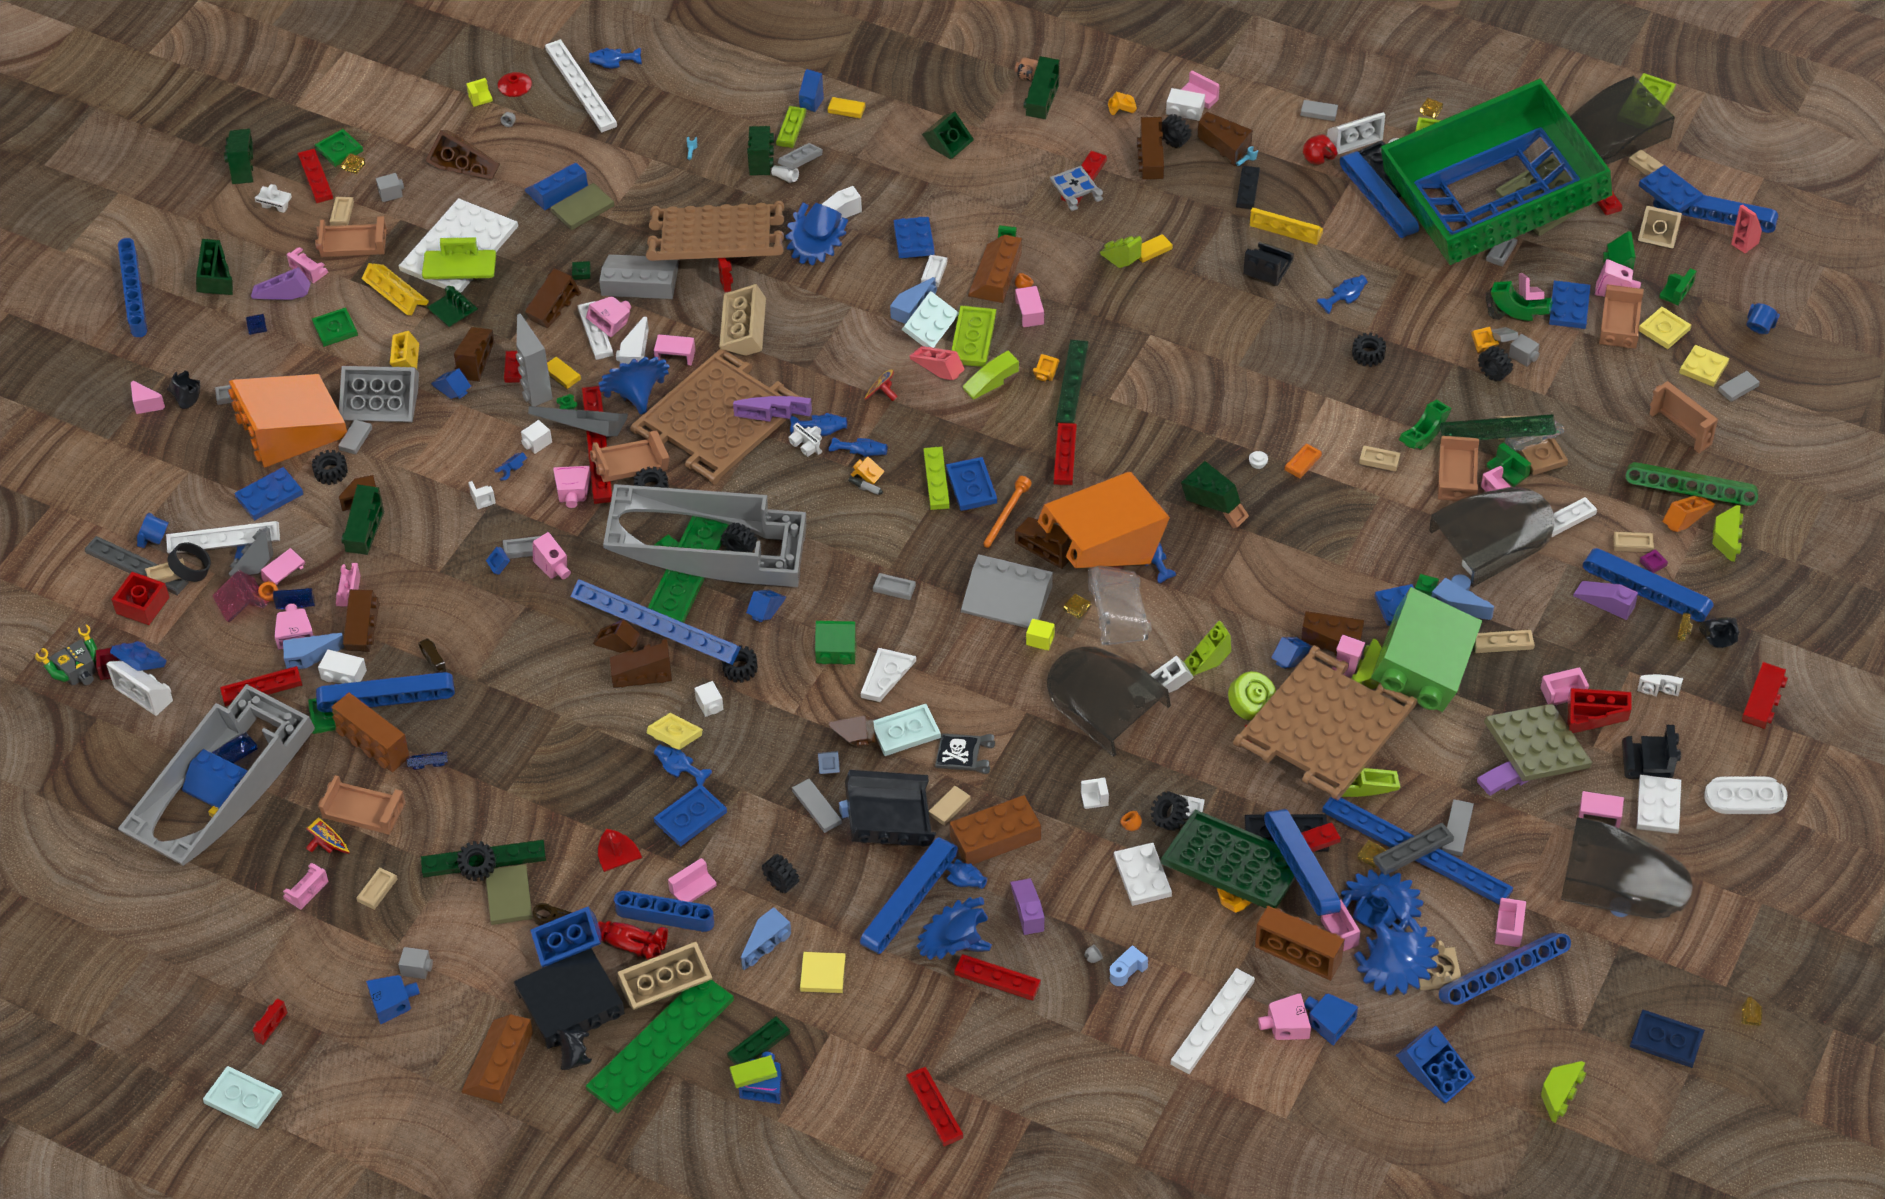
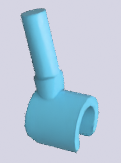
[687,137,697,160]
[1236,146,1258,166]

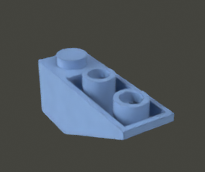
[890,277,937,324]
[1431,578,1494,620]
[283,633,344,669]
[741,907,791,970]

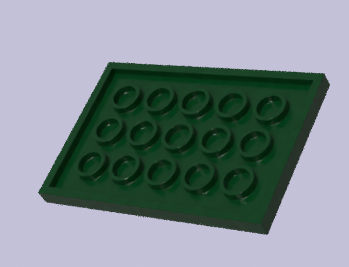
[1160,809,1296,908]

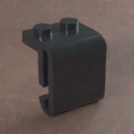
[1243,242,1294,286]
[1622,725,1681,779]

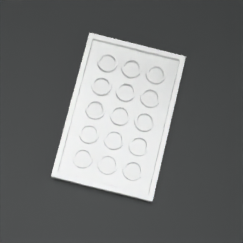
[399,198,518,293]

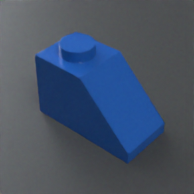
[799,69,824,112]
[431,368,471,399]
[746,590,786,622]
[1271,637,1312,669]

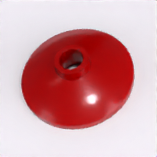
[498,72,532,97]

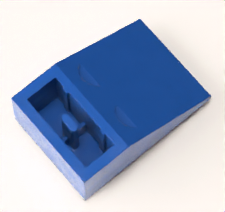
[1396,1026,1475,1103]

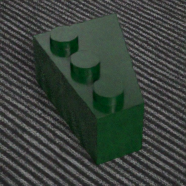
[1023,56,1060,120]
[747,126,774,176]
[224,129,253,185]
[196,239,233,295]
[1181,461,1241,514]
[341,484,384,555]

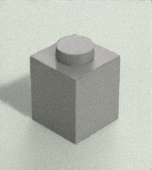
[376,173,404,202]
[1509,334,1540,367]
[398,947,433,979]

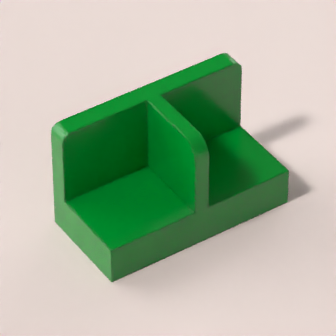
[1659,268,1697,306]
[1487,443,1531,487]

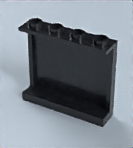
[845,770,936,847]
[514,948,625,1049]

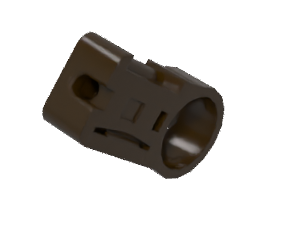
[418,638,446,673]
[533,903,572,926]

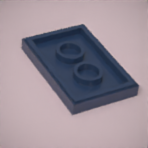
[1630,1009,1705,1068]

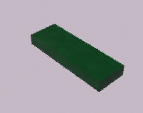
[727,1016,790,1065]

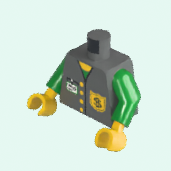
[35,624,98,685]

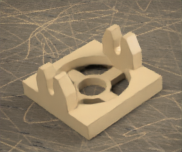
[1419,941,1461,991]

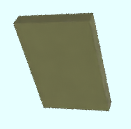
[551,183,615,230]
[486,864,533,925]

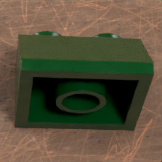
[922,111,974,159]

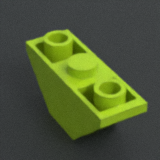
[1100,236,1142,268]
[1712,505,1743,562]
[1184,621,1232,676]
[1351,638,1382,690]
[1541,1061,1586,1123]

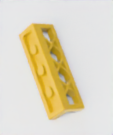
[1250,207,1323,245]
[362,263,429,315]

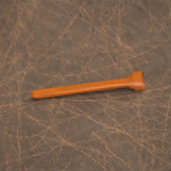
[983,476,1032,548]

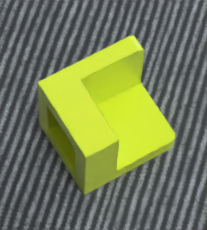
[466,78,493,107]
[1026,619,1055,651]

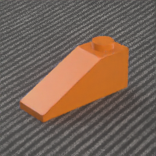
[1662,496,1715,532]

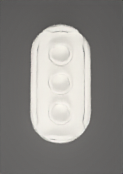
[1704,777,1788,814]

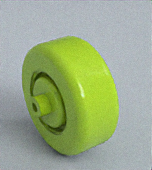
[1228,671,1276,721]

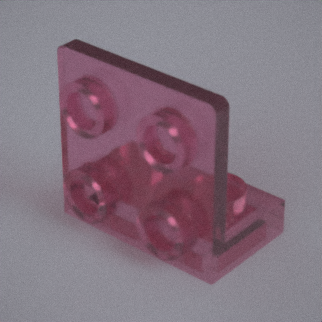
[213,570,268,622]

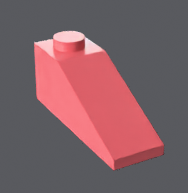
[1731,205,1762,253]
[909,346,965,380]

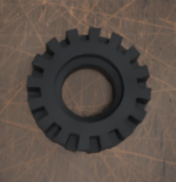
[1161,114,1192,148]
[1352,333,1386,367]
[1478,346,1513,382]
[312,450,348,485]
[634,466,669,488]
[721,522,758,553]
[722,645,758,683]
[1150,791,1190,831]
[457,841,496,881]
[762,854,800,894]

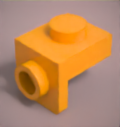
[1108,91,1137,115]
[1471,327,1499,353]
[1032,354,1059,382]
[851,456,884,484]
[1217,888,1252,913]

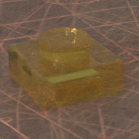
[1420,98,1443,119]
[341,153,366,174]
[1064,593,1091,619]
[1677,613,1693,641]
[1358,840,1387,868]

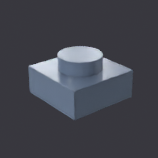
[818,751,840,774]

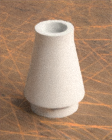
[772,165,799,183]

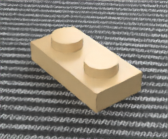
[1628,150,1663,176]
[1359,446,1401,472]

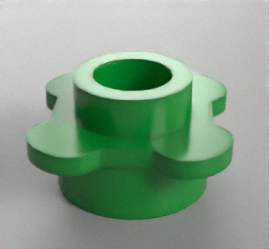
[556,394,577,409]

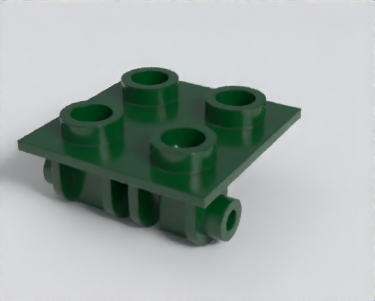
[427,286,478,327]

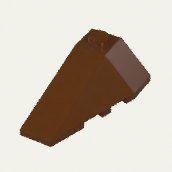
[425,130,500,179]

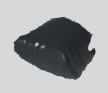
[167,370,200,409]
[1699,617,1740,648]
[557,1029,592,1070]

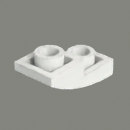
[1637,674,1683,697]

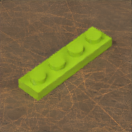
[924,447,949,510]

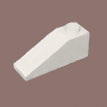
[822,186,862,218]
[616,317,649,364]
[1129,656,1194,706]

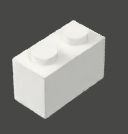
[1166,88,1205,121]
[318,650,367,684]

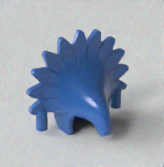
[785,202,848,266]
[598,357,670,414]
[1341,869,1424,931]
[916,897,992,960]
[1354,918,1439,996]

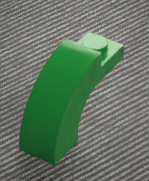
[1491,281,1553,321]
[1399,399,1452,450]

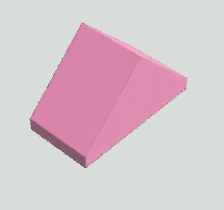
[131,381,165,414]

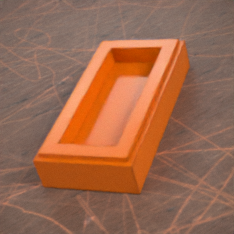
[1285,443,1322,479]

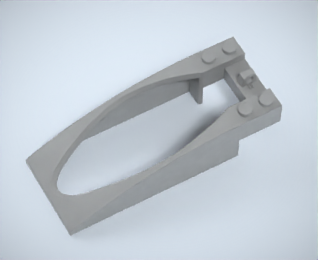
[603,484,807,587]
[118,684,315,866]

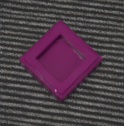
[1640,549,1668,573]

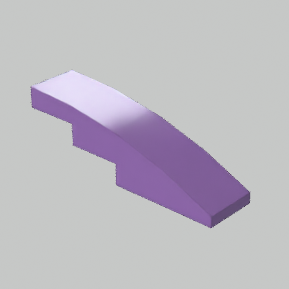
[733,396,812,422]
[1477,761,1528,796]

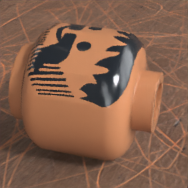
[1015,57,1038,82]

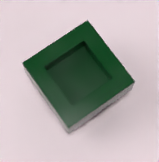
[572,261,591,280]

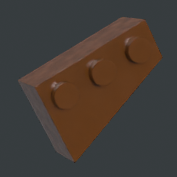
[525,268,581,328]
[454,327,495,382]
[610,639,672,688]

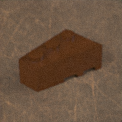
[1197,112,1253,166]
[1137,117,1164,179]
[1015,517,1075,569]
[343,589,380,652]
[1301,611,1364,656]

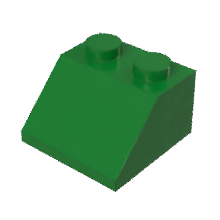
[1603,231,1636,270]
[815,621,857,665]

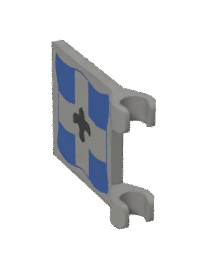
[1050,166,1103,211]

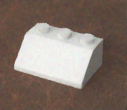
[1327,112,1385,154]
[106,661,173,716]

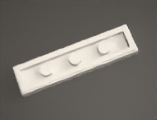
[577,301,613,360]

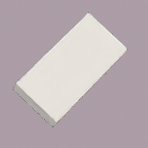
[921,255,948,287]

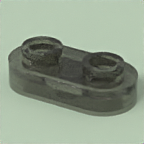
[1485,288,1506,320]

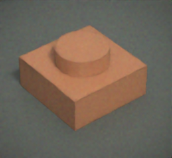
[1223,503,1249,528]

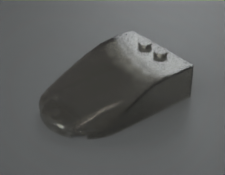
[1570,75,1675,164]
[1429,487,1555,587]
[1047,647,1171,757]
[1561,817,1693,919]

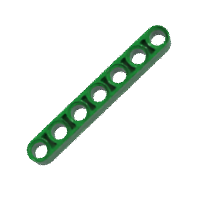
[1626,462,1758,506]

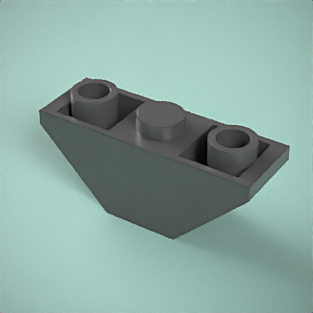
[229,526,274,576]

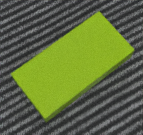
[730,1055,778,1088]

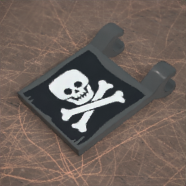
[935,733,995,774]

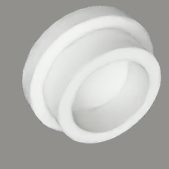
[1249,451,1268,469]

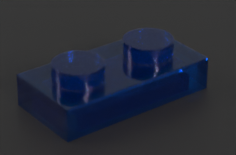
[273,588,315,609]
[212,732,258,764]
[407,751,449,769]

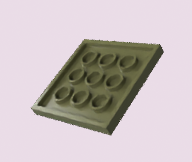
[1496,155,1592,236]
[1484,704,1592,782]

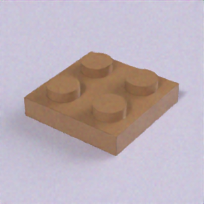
[1517,434,1568,475]

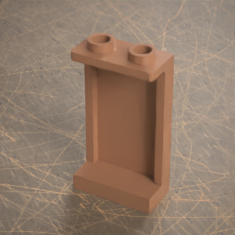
[315,216,387,257]
[1599,284,1644,349]
[1650,381,1718,453]
[590,430,670,482]
[1438,436,1479,502]
[319,775,405,835]

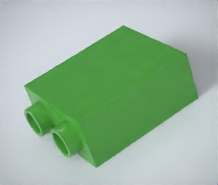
[1371,587,1482,712]

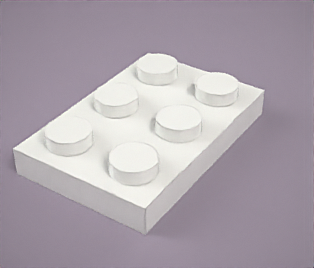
[1636,775,1681,834]
[1114,843,1172,906]

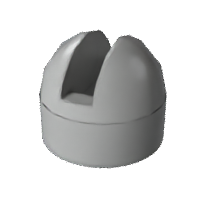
[501,112,516,127]
[1084,944,1103,963]

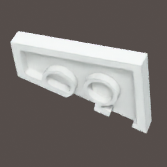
[861,648,916,702]

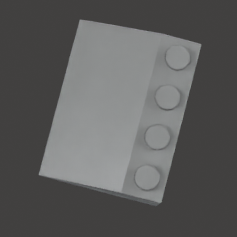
[599,255,680,299]
[516,314,553,406]
[339,366,419,422]
[961,554,1053,628]

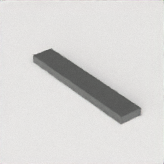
[85,536,189,596]

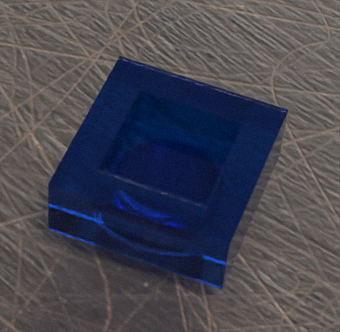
[246,314,267,335]

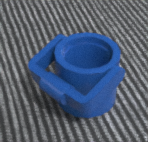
[1746,303,1780,334]
[137,513,169,548]

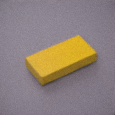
[828,97,866,119]
[1139,234,1173,263]
[547,357,581,389]

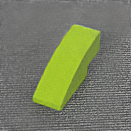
[963,350,1019,400]
[1333,768,1400,797]

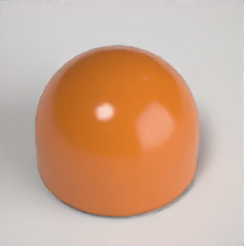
[1015,273,1034,289]
[258,582,278,602]
[1120,811,1142,831]

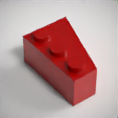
[1742,662,1788,729]
[1568,688,1632,733]

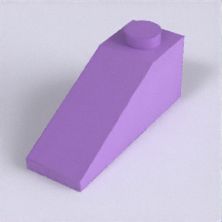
[251,267,311,300]
[1573,581,1638,620]
[1010,878,1044,935]

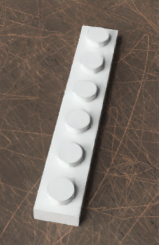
[166,521,280,554]
[1171,968,1255,1074]

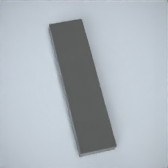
[1373,823,1454,875]

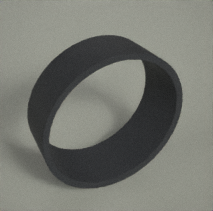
[167,542,211,582]

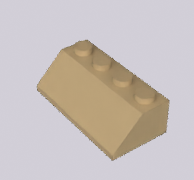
[719,284,766,356]
[618,942,712,1010]

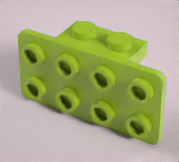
[422,237,496,279]

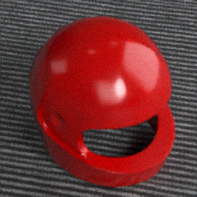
[1303,134,1338,165]

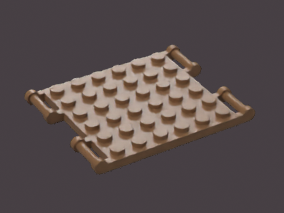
[646,201,784,261]
[630,349,805,485]
[1233,645,1417,801]

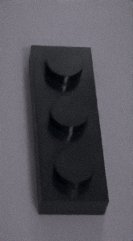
[1236,166,1260,209]

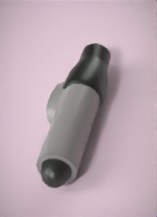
[848,476,883,495]

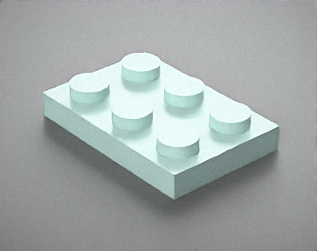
[902,291,959,348]
[874,704,941,756]
[203,1066,282,1129]

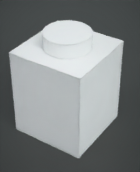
[521,420,552,454]
[695,681,723,717]

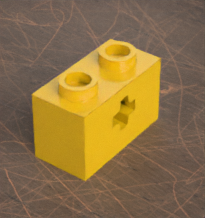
[390,331,419,369]

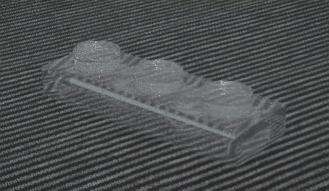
[1505,420,1565,451]

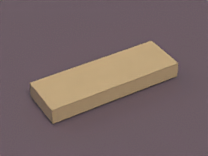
[1474,630,1535,653]

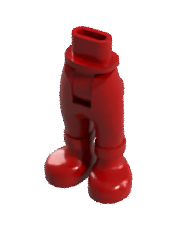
[598,921,668,960]

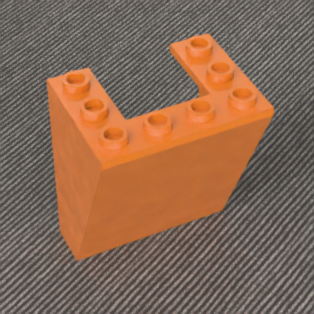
[228,374,347,468]
[1037,472,1170,568]

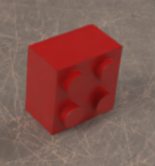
[111,572,170,625]

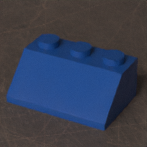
[525,163,588,211]
[182,749,248,809]
[530,906,601,968]

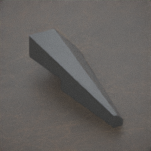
[528,406,628,436]

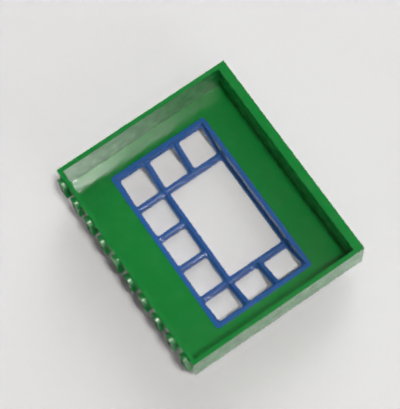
[1381,78,1612,265]

